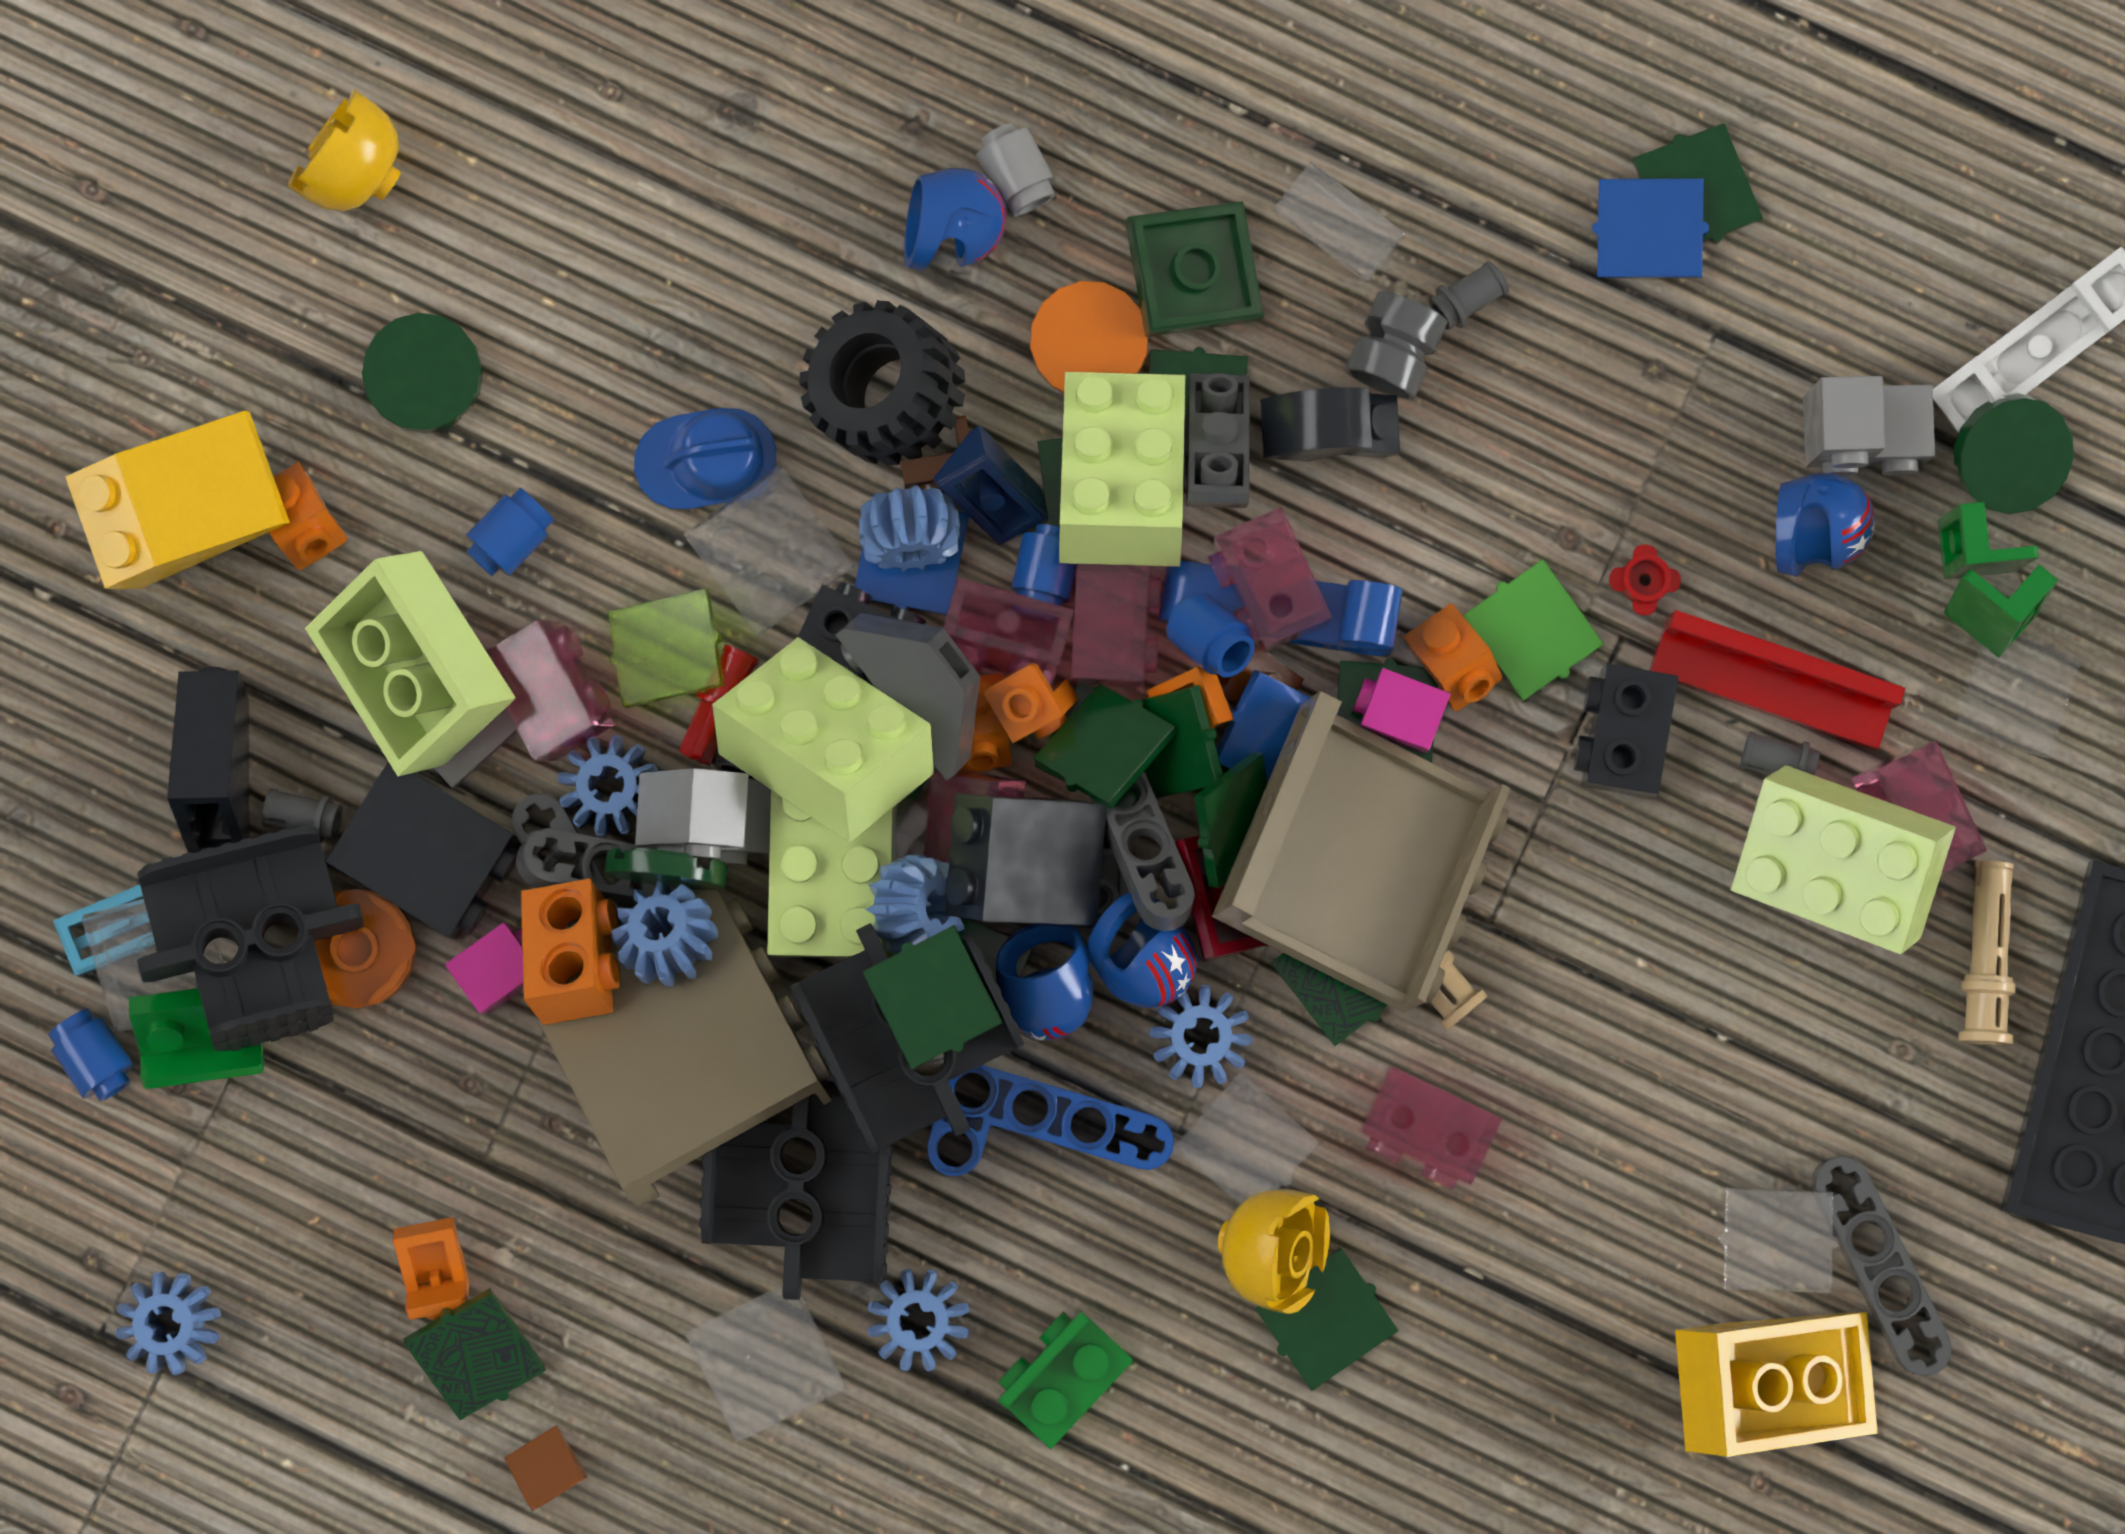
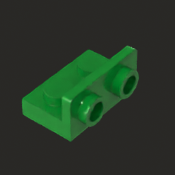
[129,988,264,1089]
[997,1310,1134,1450]

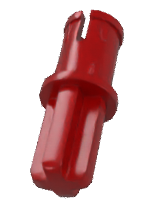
[679,644,759,765]

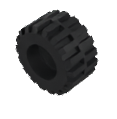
[799,300,966,466]

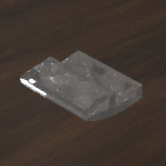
[683,465,854,637]

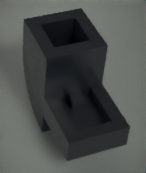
[1260,387,1400,462]

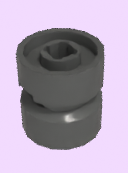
[1344,291,1448,400]

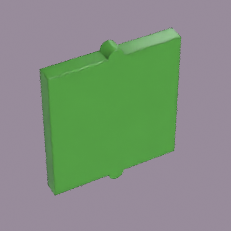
[1463,559,1604,701]

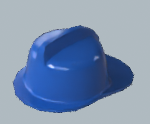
[634,408,776,509]

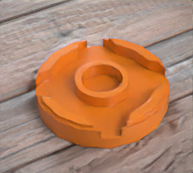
[1030,281,1148,395]
[296,889,417,1009]

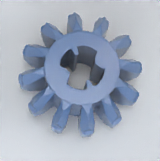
[858,485,960,571]
[558,735,659,837]
[865,855,965,955]
[611,880,719,988]
[1150,985,1253,1088]
[868,1269,969,1371]
[116,1272,221,1375]

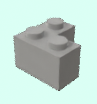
[1803,376,1935,477]
[635,768,771,865]

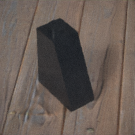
[167,667,250,853]

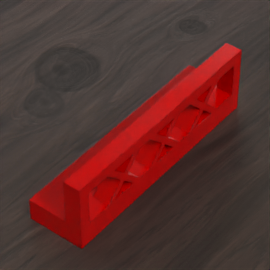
[1649,610,1906,751]

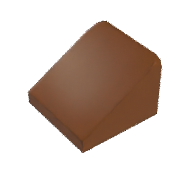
[504,1425,588,1512]

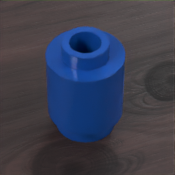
[466,488,555,576]
[1011,524,1077,616]
[1166,593,1255,677]
[48,1008,134,1102]

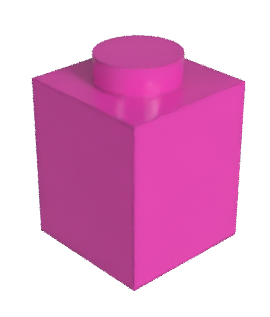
[1352,668,1451,755]
[445,922,523,1015]

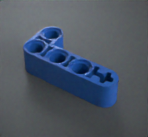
[1159,561,1403,656]
[927,1065,1174,1176]

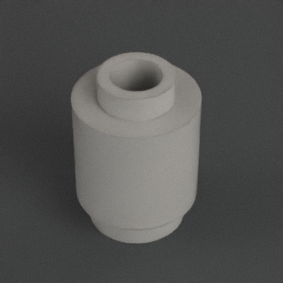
[976,123,1056,217]

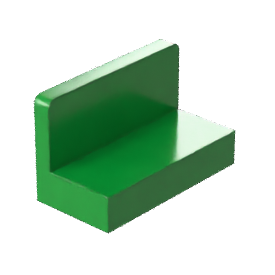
[1937,502,2039,579]
[1944,564,2058,658]

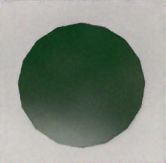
[362,313,483,433]
[1953,393,2074,514]
[604,847,728,890]

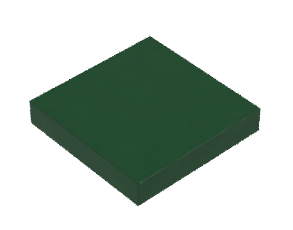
[1125,201,1264,337]

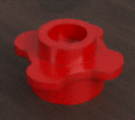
[1609,544,1681,616]

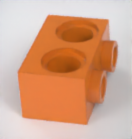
[521,878,620,1025]

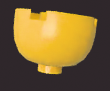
[288,89,401,212]
[1218,1189,1330,1314]

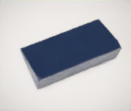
[934,426,1049,546]

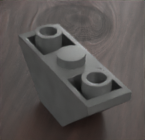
[1186,373,1249,508]
[836,613,980,781]

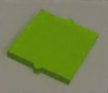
[608,589,724,708]

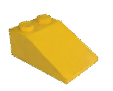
[65,411,290,589]
[1675,1312,1877,1457]

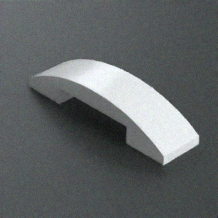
[1933,247,2125,434]

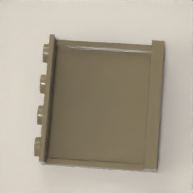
[1212,691,1510,1013]
[523,890,832,1208]

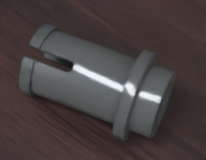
[1429,261,1509,330]
[1740,731,1820,775]
[262,788,343,843]

